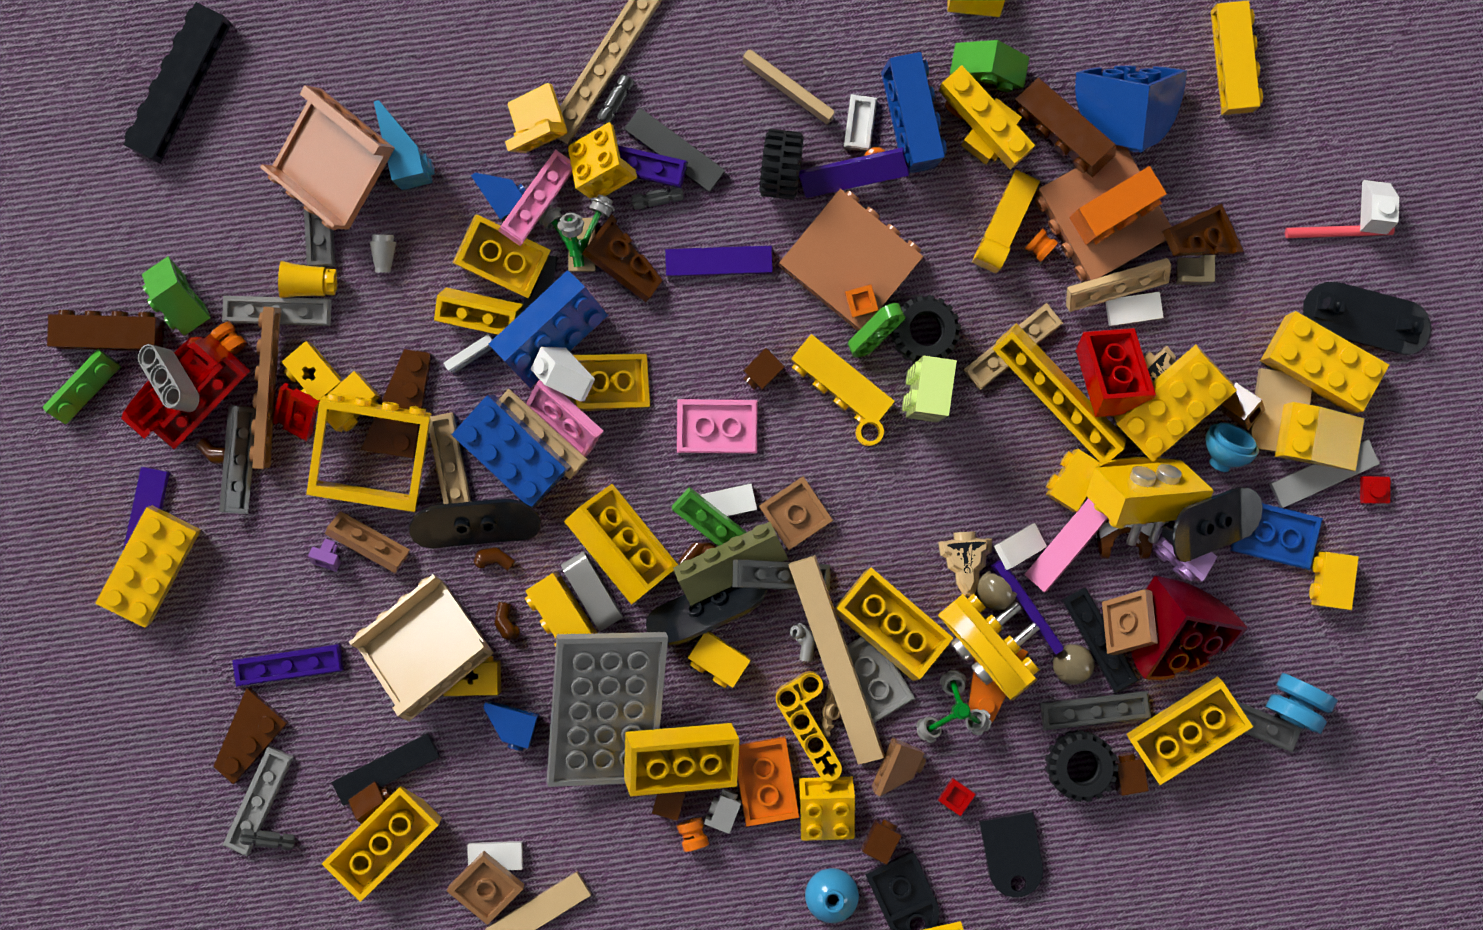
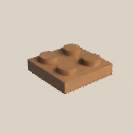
[759,476,833,550]
[1102,589,1158,655]
[447,851,524,925]

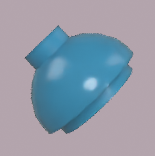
[1206,423,1259,472]
[805,868,859,923]

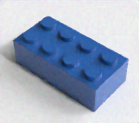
[881,52,947,174]
[489,270,608,388]
[451,395,571,507]

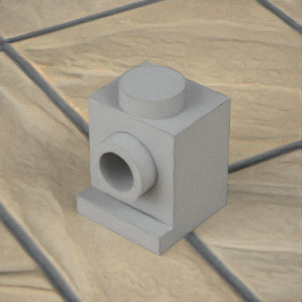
[704,788,741,834]

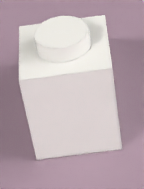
[1360,180,1399,235]
[531,347,595,401]

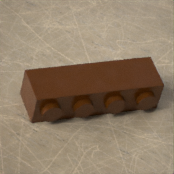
[1015,77,1116,178]
[47,310,164,351]

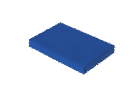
[1230,503,1323,570]

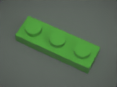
[43,349,121,425]
[672,487,747,546]

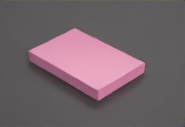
[526,380,603,457]
[677,399,757,454]

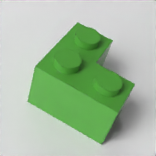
[950,40,1030,92]
[142,256,210,336]

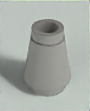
[369,234,396,272]

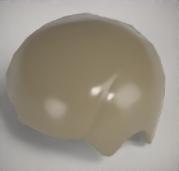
[977,571,1017,610]
[1053,644,1095,685]

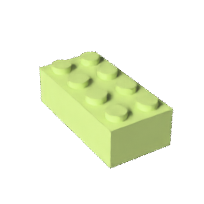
[902,356,957,422]

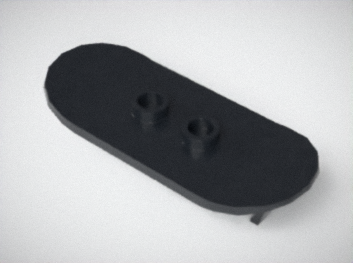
[1303,282,1431,355]
[1162,487,1263,562]
[409,499,541,549]
[646,586,768,645]

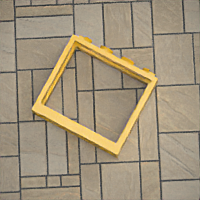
[306,393,432,512]

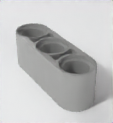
[138,344,199,412]
[561,551,623,631]

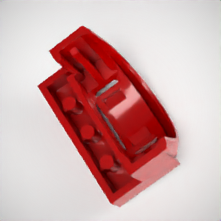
[121,334,250,450]

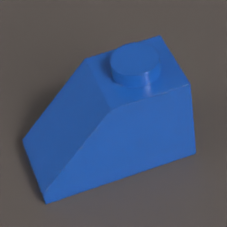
[471,173,526,222]
[483,700,540,751]

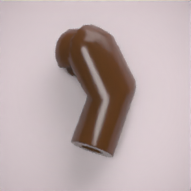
[196,438,225,464]
[678,542,716,563]
[474,547,516,571]
[494,601,520,640]

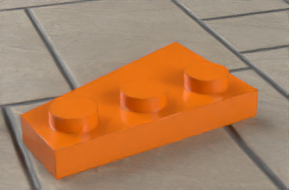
[968,639,1028,723]

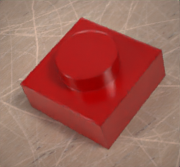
[1360,476,1390,504]
[937,777,976,816]

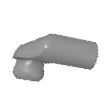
[790,623,815,662]

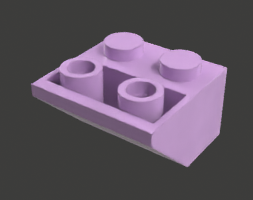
[1153,520,1217,581]

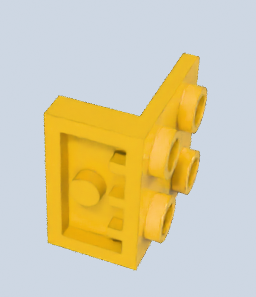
[505,83,568,153]
[568,122,637,199]
[799,776,855,841]

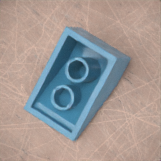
[374,100,435,190]

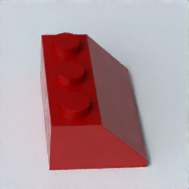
[1075,328,1156,417]

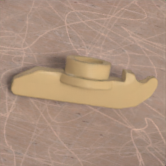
[822,684,841,737]

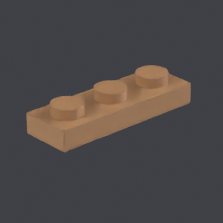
[325,511,410,573]

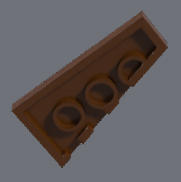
[361,349,432,459]

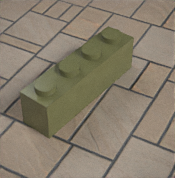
[673,522,788,605]

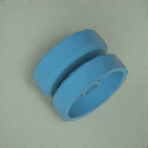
[1265,673,1338,734]

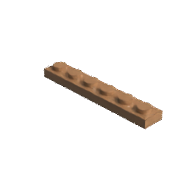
[249,307,281,469]

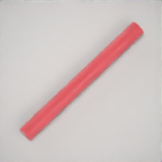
[1285,226,1395,238]

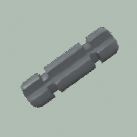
[597,75,635,124]
[632,187,684,210]
[240,828,295,850]

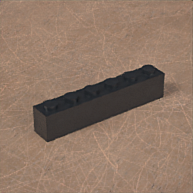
[123,2,232,164]

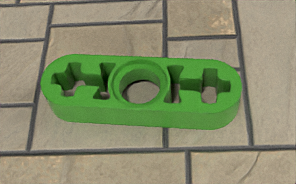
[848,303,905,358]

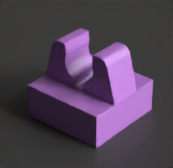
[308,538,341,572]

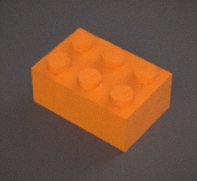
[1069,166,1167,245]

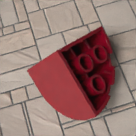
[1131,576,1247,680]

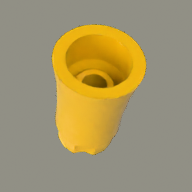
[278,261,337,298]

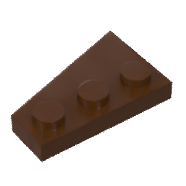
[1162,203,1244,256]
[582,214,662,302]
[213,687,289,784]

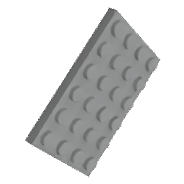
[547,632,668,787]

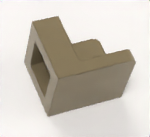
[1176,255,1215,285]

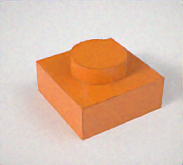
[845,284,879,319]

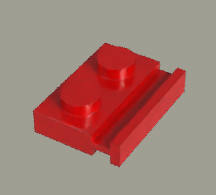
[273,382,320,441]

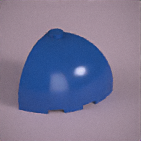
[1075,66,1187,152]

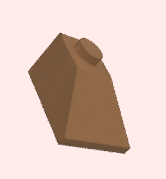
[871,737,926,796]

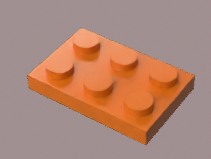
[738,736,799,827]

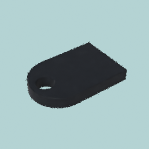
[978,811,1043,897]
[864,850,939,930]

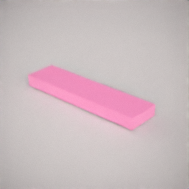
[498,149,572,246]
[1024,498,1108,592]

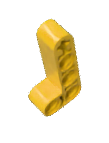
[972,169,1040,274]
[775,671,842,781]

